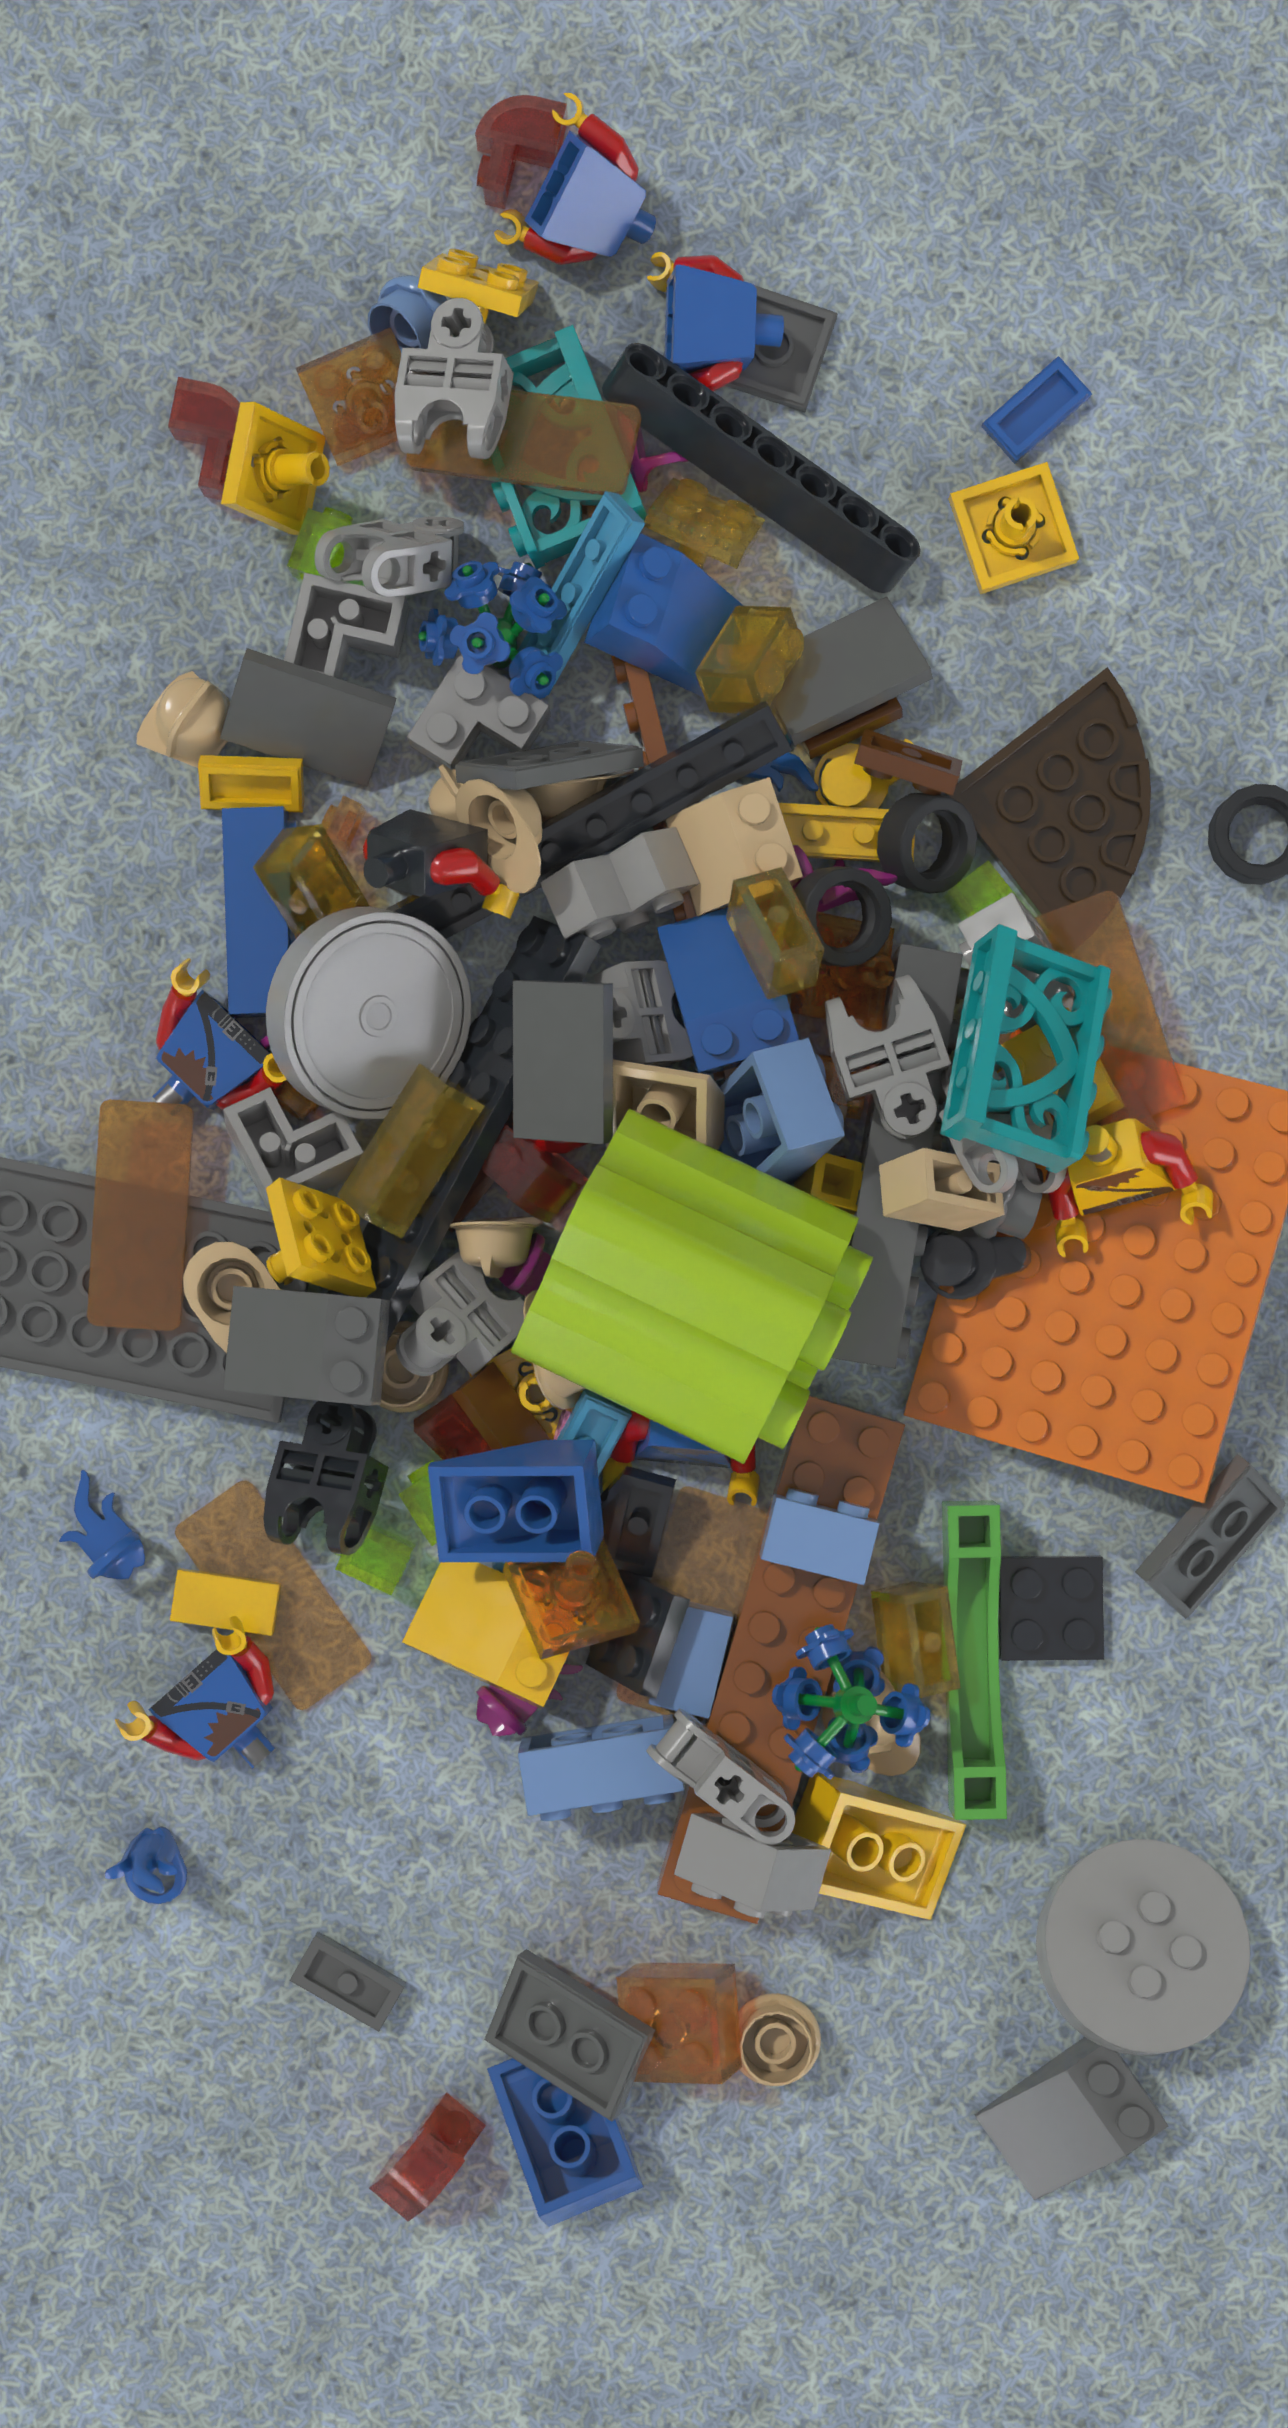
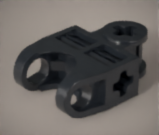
[263,1401,389,1555]

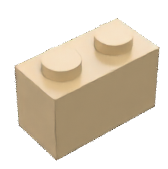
[879,1148,1005,1231]

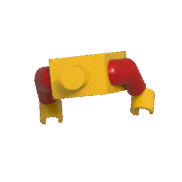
[1046,1118,1213,1257]

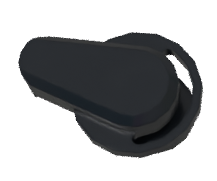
[920,1227,1031,1300]

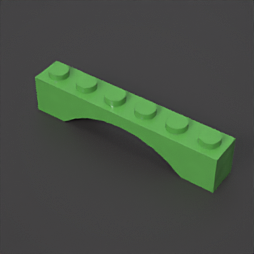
[942,1500,1007,1820]

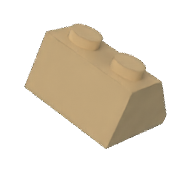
[664,777,803,916]
[606,1059,725,1150]

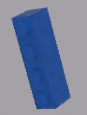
[222,806,302,1018]

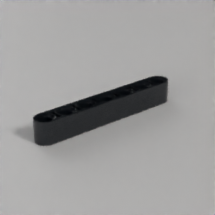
[602,343,921,593]

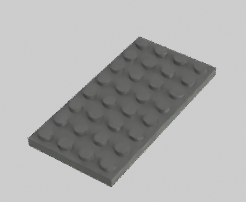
[0,1157,309,1423]

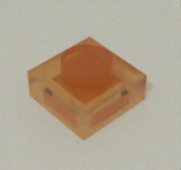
[319,796,366,857]

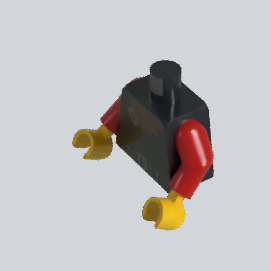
[363,809,519,919]

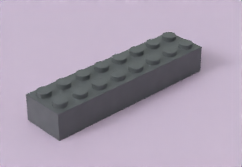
[831,944,969,1369]

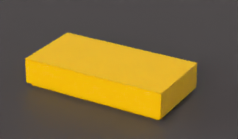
[198,755,304,813]
[170,1568,281,1636]

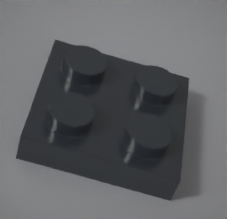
[999,1555,1104,1661]
[585,1569,690,1699]

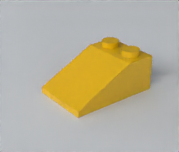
[402,1562,588,1709]
[791,1772,966,1920]

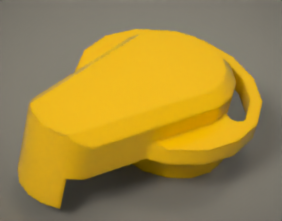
[814,738,913,808]

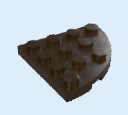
[944,667,1151,956]

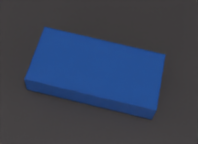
[981,356,1092,464]

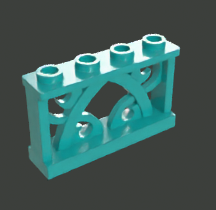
[482,325,651,569]
[940,924,1112,1174]

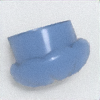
[368,275,447,367]

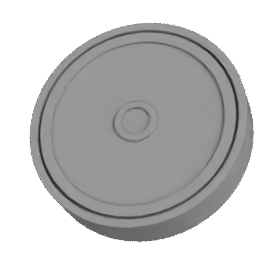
[266,907,471,1120]
[1036,1839,1250,2055]

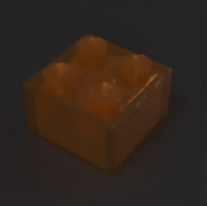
[616,1963,742,2084]

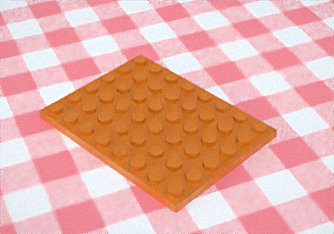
[903,1028,1288,1503]

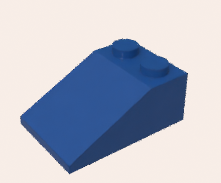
[584,533,750,705]
[657,899,799,1075]
[428,1440,604,1562]
[487,2058,644,2227]

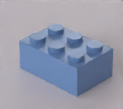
[718,1038,845,1185]
[518,1713,684,1821]

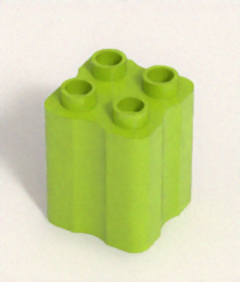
[511,1108,873,1464]

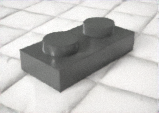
[290,1931,406,2032]

